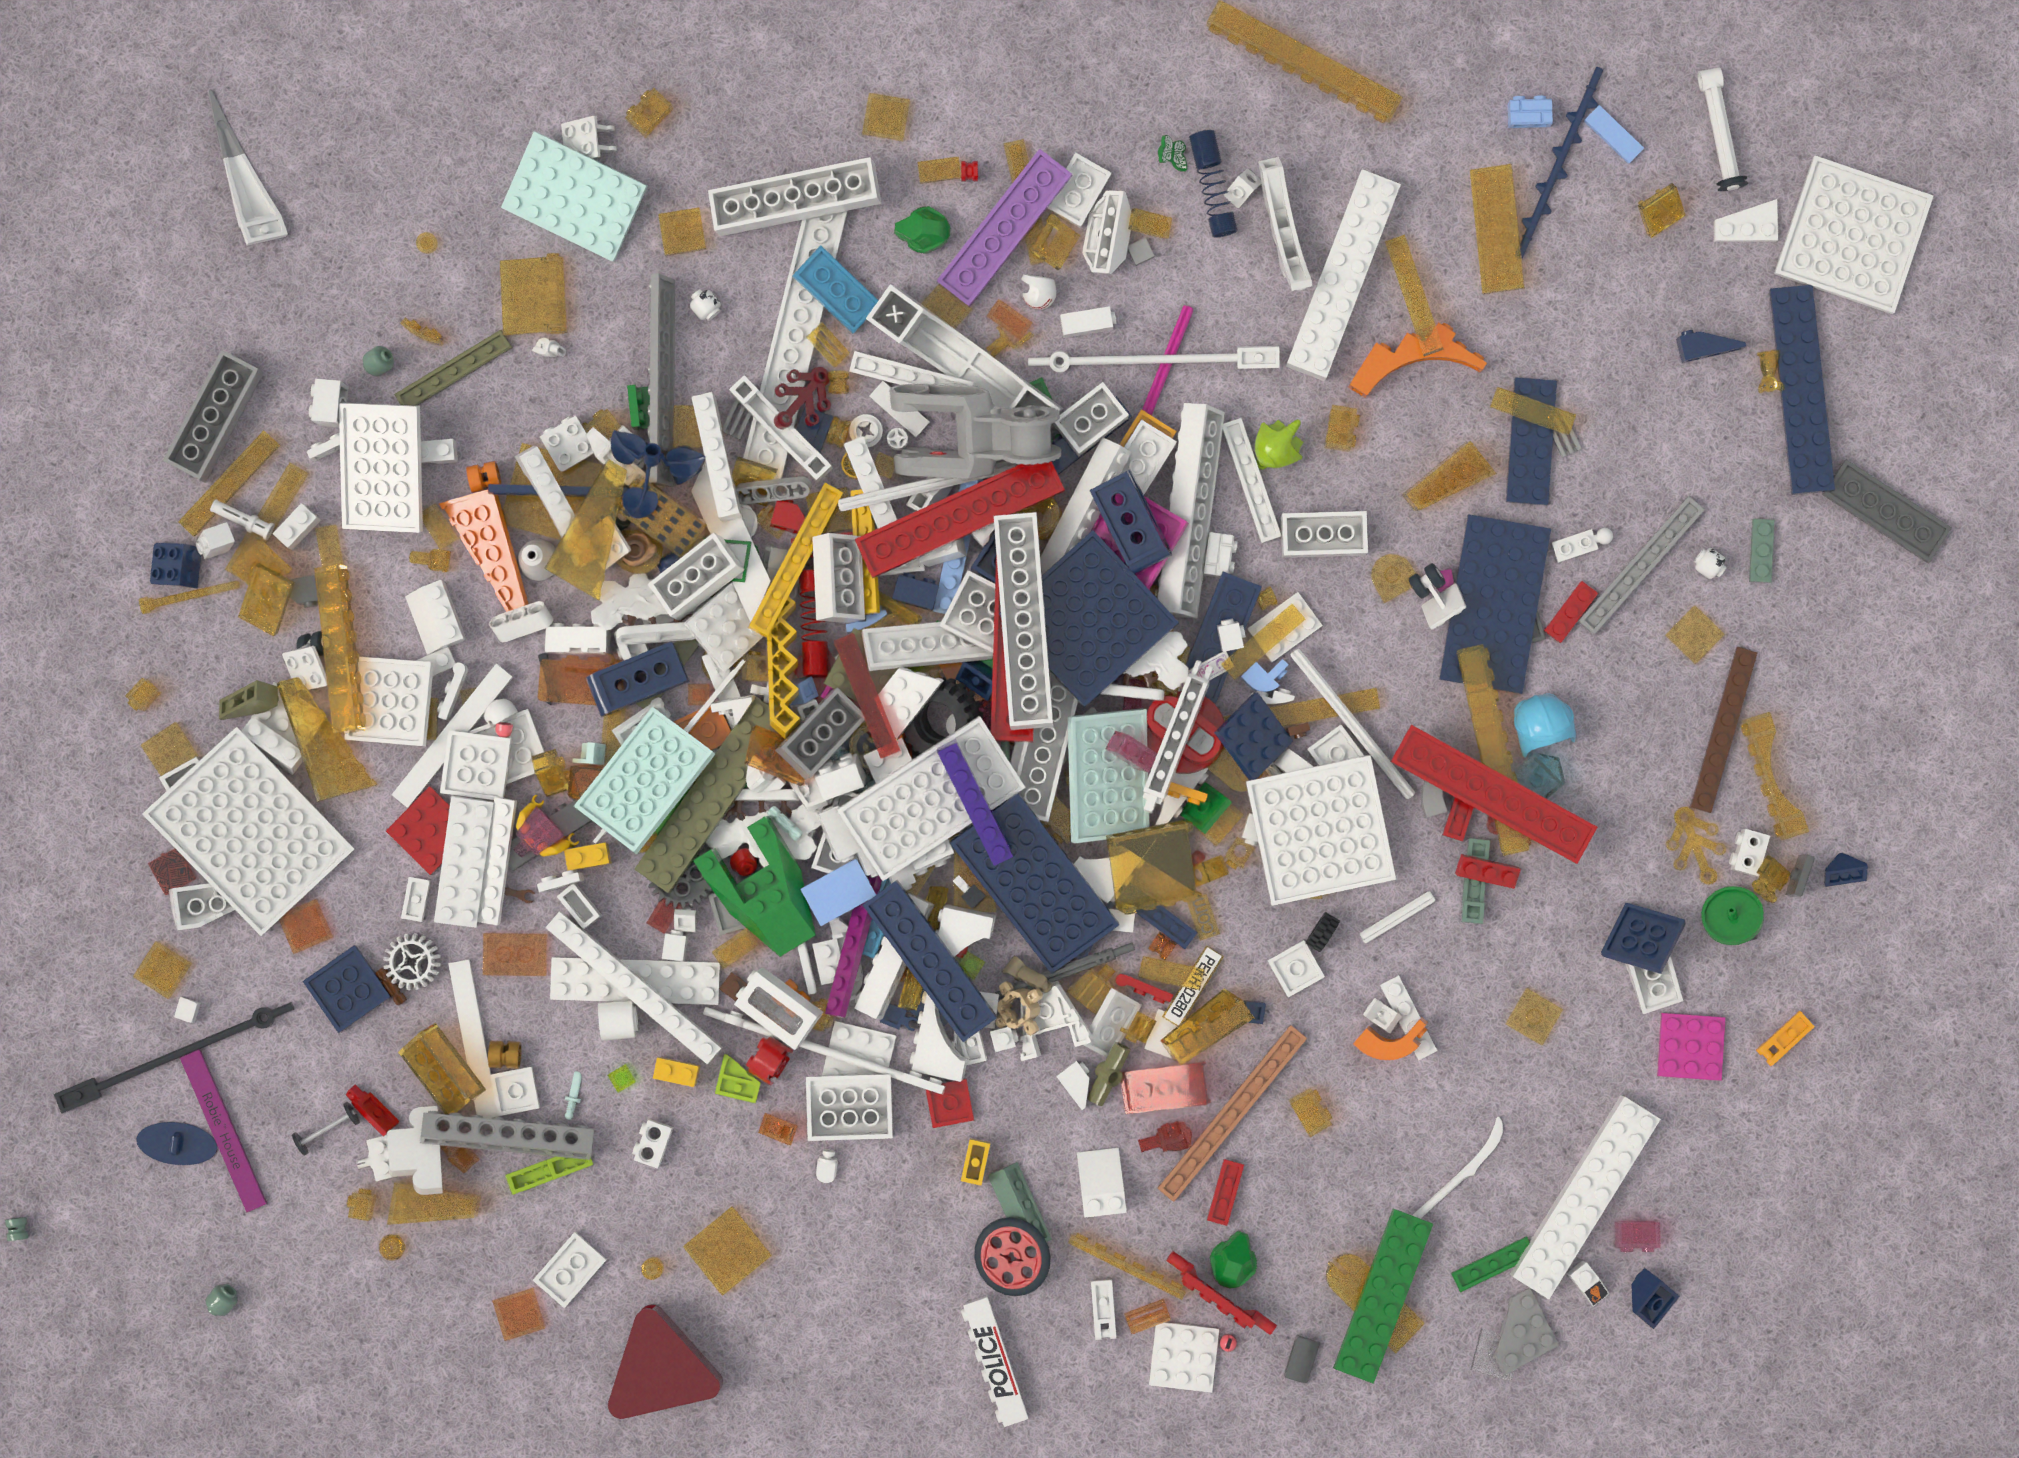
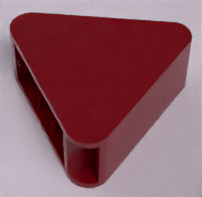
[608,1304,723,1419]

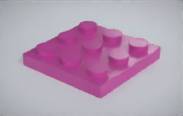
[1657,1013,1725,1081]

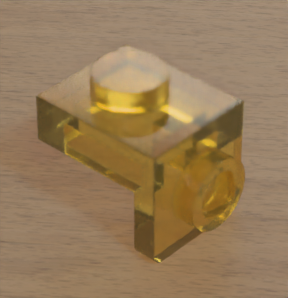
[1120,1011,1157,1043]

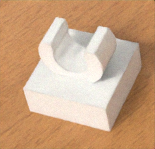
[674,906,697,932]

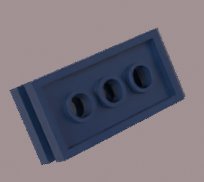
[1089,469,1172,574]
[586,641,690,717]

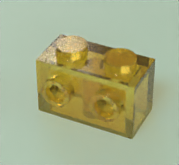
[1324,405,1360,452]

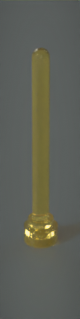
[139,581,240,614]

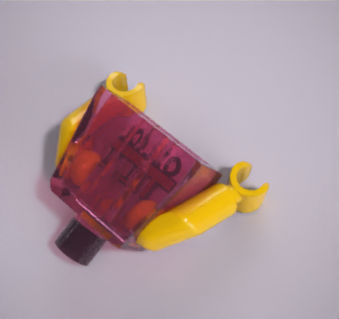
[513,795,579,858]

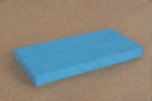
[792,245,879,334]

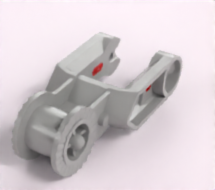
[889,384,1062,479]

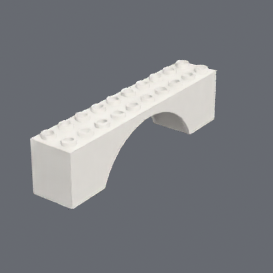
[866,284,1065,428]

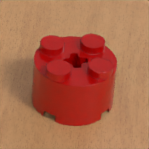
[746,1036,793,1086]

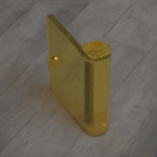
[500,253,567,336]

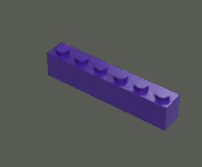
[937,739,1013,866]

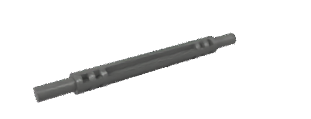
[995,942,1135,1000]

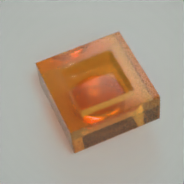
[688,684,710,706]

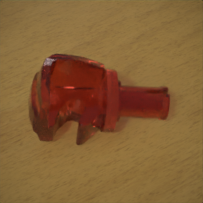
[1138,1121,1192,1153]

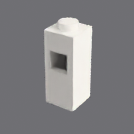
[1060,306,1116,338]

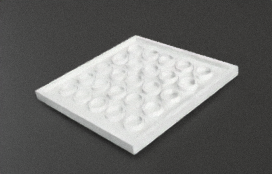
[1774,156,1933,314]
[1246,755,1396,906]

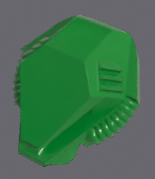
[894,206,951,254]
[1209,1231,1257,1289]

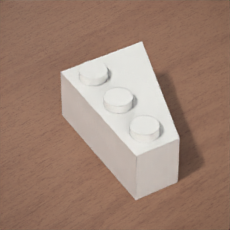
[545,623,611,655]

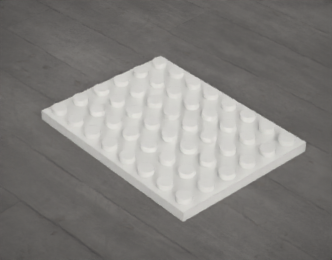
[142,727,355,936]

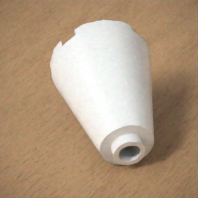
[518,539,560,581]

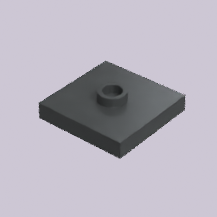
[1785,854,1815,897]

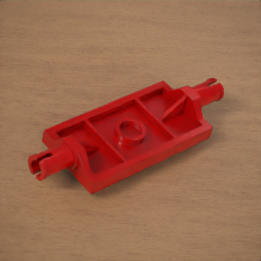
[1166,1251,1277,1335]

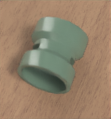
[5,1217,28,1241]

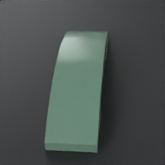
[1461,838,1490,924]

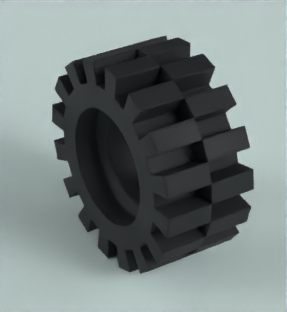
[1305,912,1340,952]

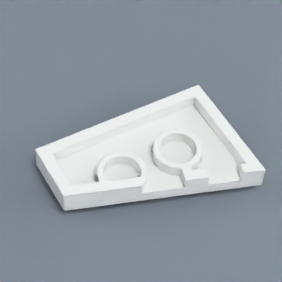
[1714,199,1778,242]

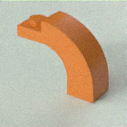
[1353,1017,1428,1060]

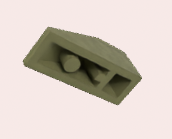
[219,680,279,720]

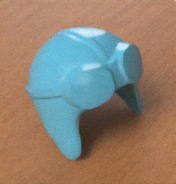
[1514,693,1576,758]

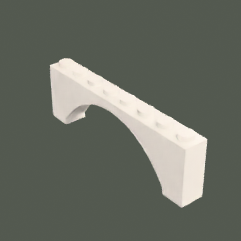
[1074,768,1208,904]
[910,904,996,1082]

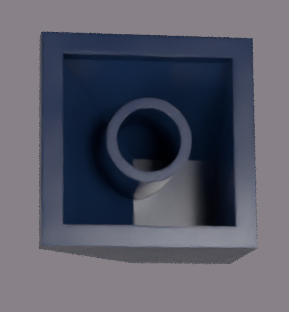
[1631,1267,1680,1329]

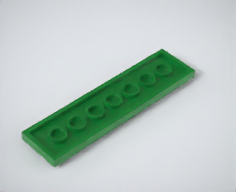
[1333,1208,1433,1384]

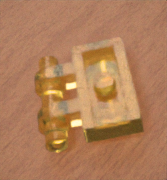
[1752,855,1791,903]

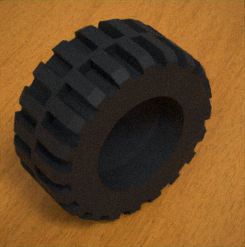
[903,677,984,753]

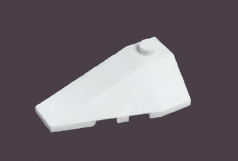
[169,883,235,930]

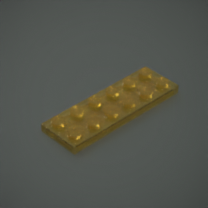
[1470,164,1525,294]

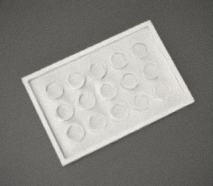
[339,403,423,533]

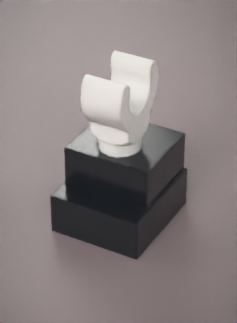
[953,875,986,910]

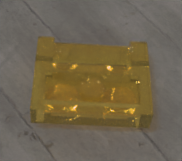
[1029,214,1080,270]

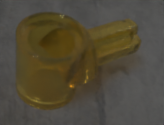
[409,549,451,573]

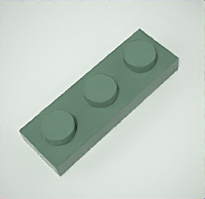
[1749,519,1775,583]

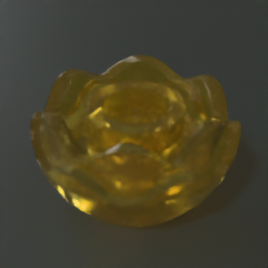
[379,1234,406,1261]

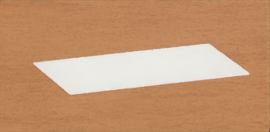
[691,460,770,622]

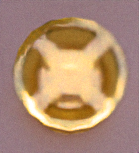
[1257,586,1278,611]

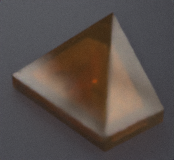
[567,764,603,801]

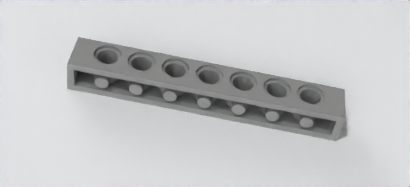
[420,1111,594,1160]

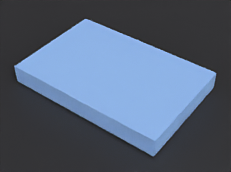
[801,859,876,926]

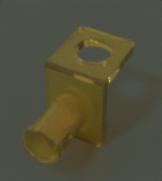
[986,326,1034,358]

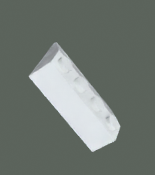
[939,570,995,653]
[806,1074,893,1141]

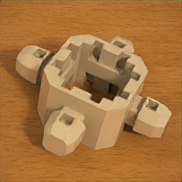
[995,981,1043,1036]

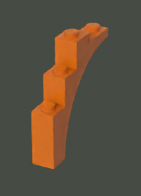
[1348,322,1487,398]

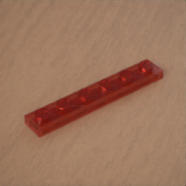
[834,633,901,759]

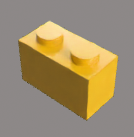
[564,842,612,871]
[653,1057,701,1087]
[961,1138,991,1185]

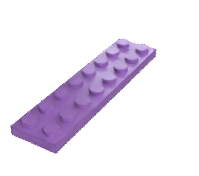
[937,149,1073,307]

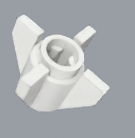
[746,754,786,793]

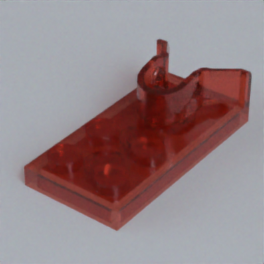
[1121,1061,1211,1114]

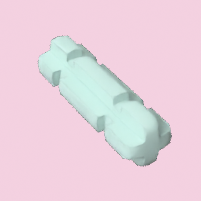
[767,806,803,841]

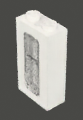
[734,967,823,1050]

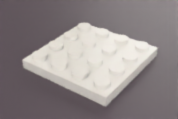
[344,656,434,746]

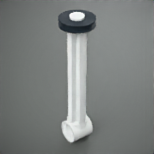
[1698,67,1748,191]

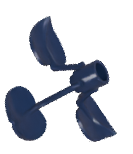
[611,430,705,518]

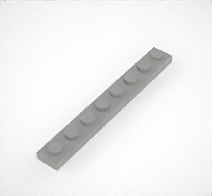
[1578,496,1704,635]

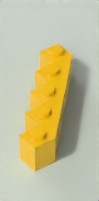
[767,596,800,739]

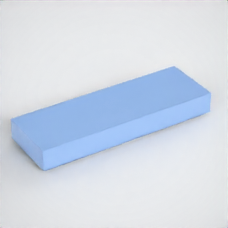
[1584,105,1644,164]

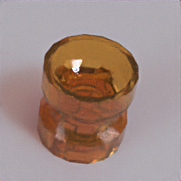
[1148,932,1177,961]

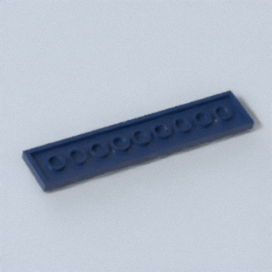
[1769,285,1835,495]

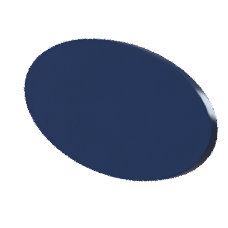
[136,1122,217,1165]

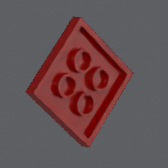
[386,786,450,875]

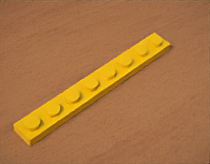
[748,483,843,637]

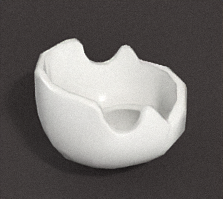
[484,699,518,726]

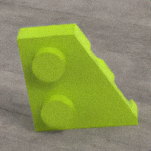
[715,1054,761,1104]

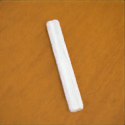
[1360,891,1435,943]

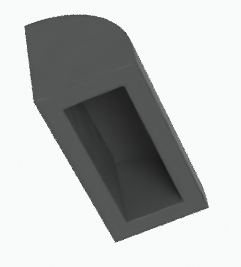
[1284,1335,1320,1383]

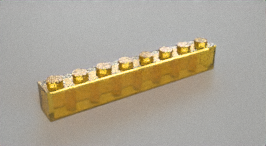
[314,564,366,735]

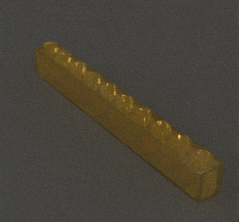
[1206,0,1403,123]
[1456,644,1531,856]

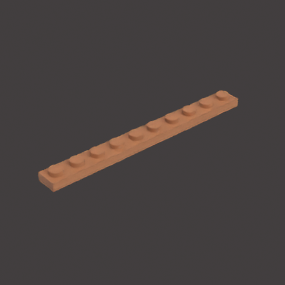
[1157,1025,1307,1202]

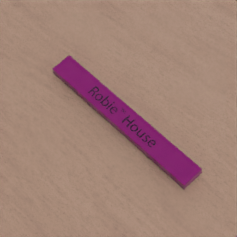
[180,1049,267,1213]

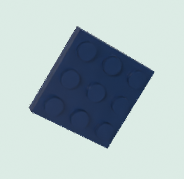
[1214,692,1293,780]
[1601,903,1686,974]
[302,945,392,1033]

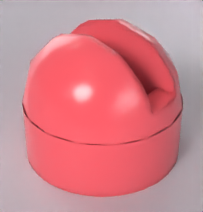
[495,722,513,738]
[1220,1334,1237,1352]

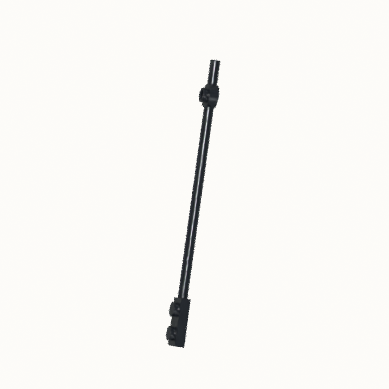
[54,1002,294,1114]

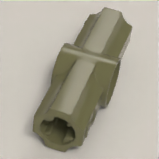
[1087,1042,1131,1106]

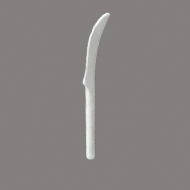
[1412,1117,1503,1219]

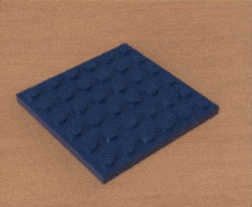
[999,530,1179,708]

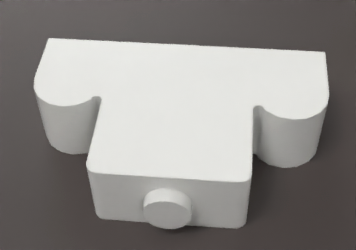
[384,1106,443,1195]

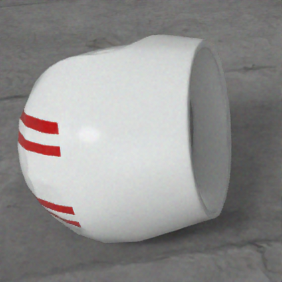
[1021,274,1057,310]

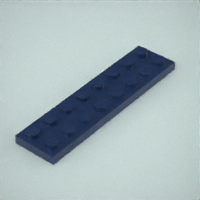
[863,880,998,1042]

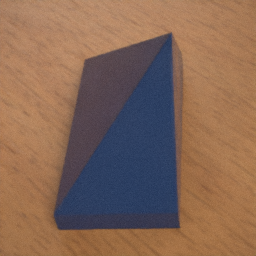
[1824,853,1868,887]

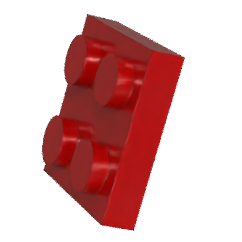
[925,1078,974,1128]

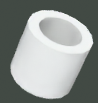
[598,1000,638,1041]

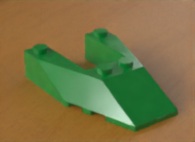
[693,816,816,957]

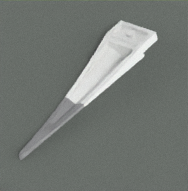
[208,90,288,246]

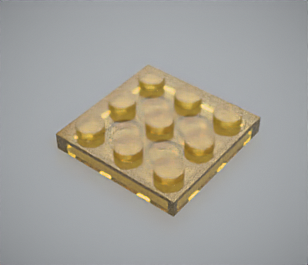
[683,1206,772,1296]

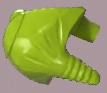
[1255,419,1304,470]

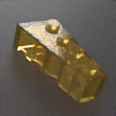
[1402,441,1497,511]
[1160,988,1254,1065]
[387,1181,481,1225]

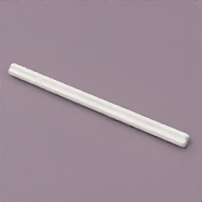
[838,461,1016,511]
[1290,649,1415,799]

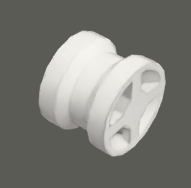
[887,428,908,451]

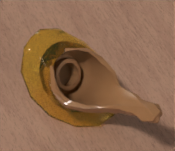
[616,530,663,574]

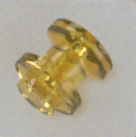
[641,1257,664,1280]

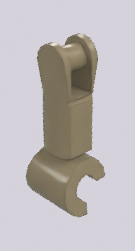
[1002,955,1052,993]

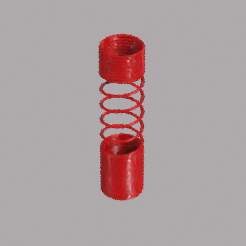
[799,570,829,677]

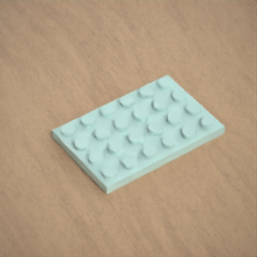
[501,131,648,262]
[574,707,715,855]
[1068,708,1149,843]

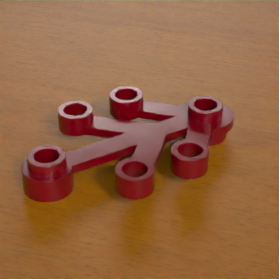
[774,367,831,430]

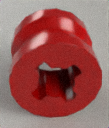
[961,161,978,182]

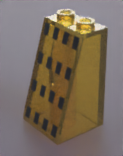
[617,475,707,558]

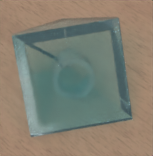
[1509,753,1566,799]

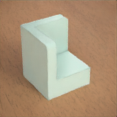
[572,742,606,765]

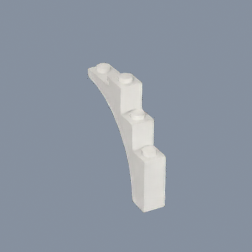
[1258,157,1312,291]
[816,805,951,891]

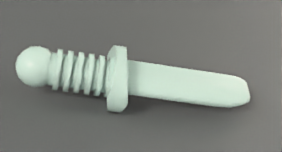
[565,1071,582,1120]

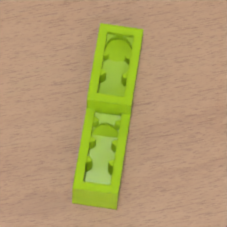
[505,1157,593,1195]

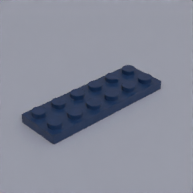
[1506,377,1557,506]
[1186,571,1262,704]

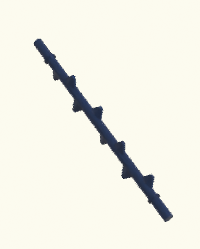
[1515,67,1603,259]

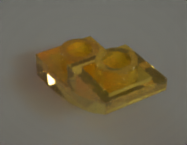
[400,317,444,346]

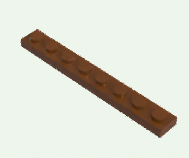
[1690,647,1758,813]

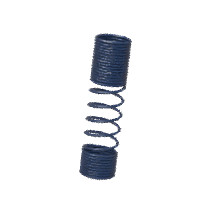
[1189,130,1238,238]

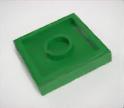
[1179,782,1232,834]

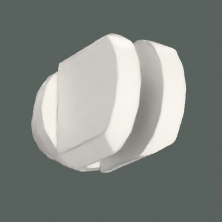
[816,1149,838,1183]

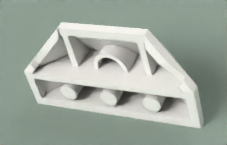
[1082,191,1133,274]

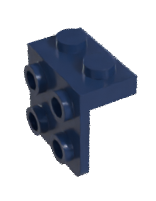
[150,543,201,589]

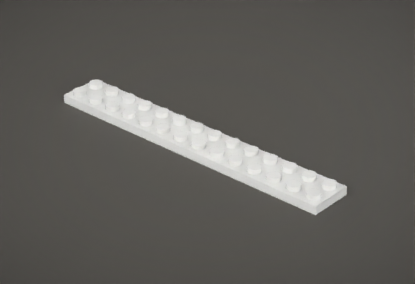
[740,211,848,480]

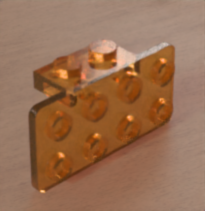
[538,655,624,706]

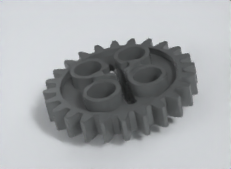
[647,849,712,910]

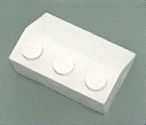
[405,580,467,655]

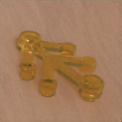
[1666,807,1726,885]

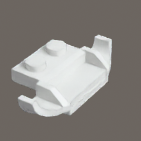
[586,425,653,488]
[812,917,864,1000]

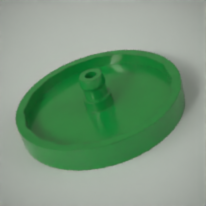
[1701,886,1764,945]

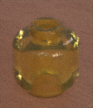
[812,998,835,1031]

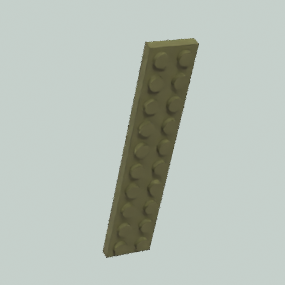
[634,697,781,894]

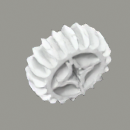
[383,933,441,990]

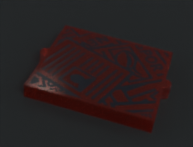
[148,848,196,895]

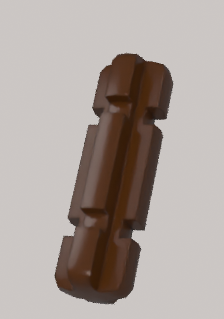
[375,967,407,1005]

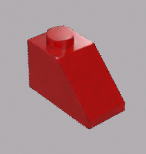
[770,499,805,534]

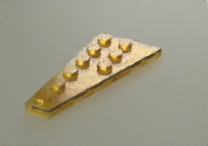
[544,459,627,601]
[277,677,377,802]

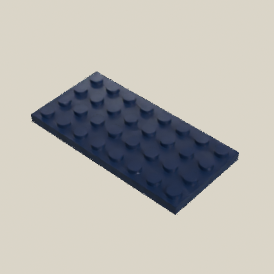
[1439,514,1551,694]
[950,792,1119,974]

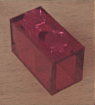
[1105,731,1157,773]
[1614,1221,1661,1252]

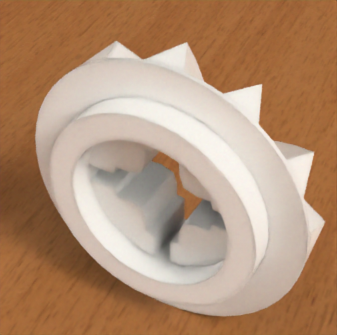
[849,414,883,447]

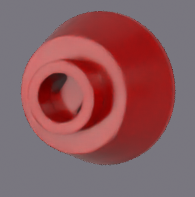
[730,848,758,876]

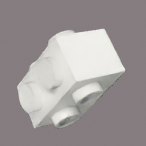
[1729,829,1770,877]

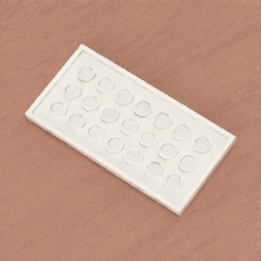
[836,716,1026,881]

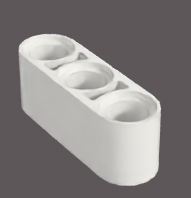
[489,601,553,642]

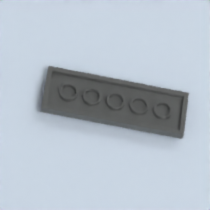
[1822,459,1952,563]

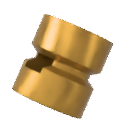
[488,1040,522,1069]

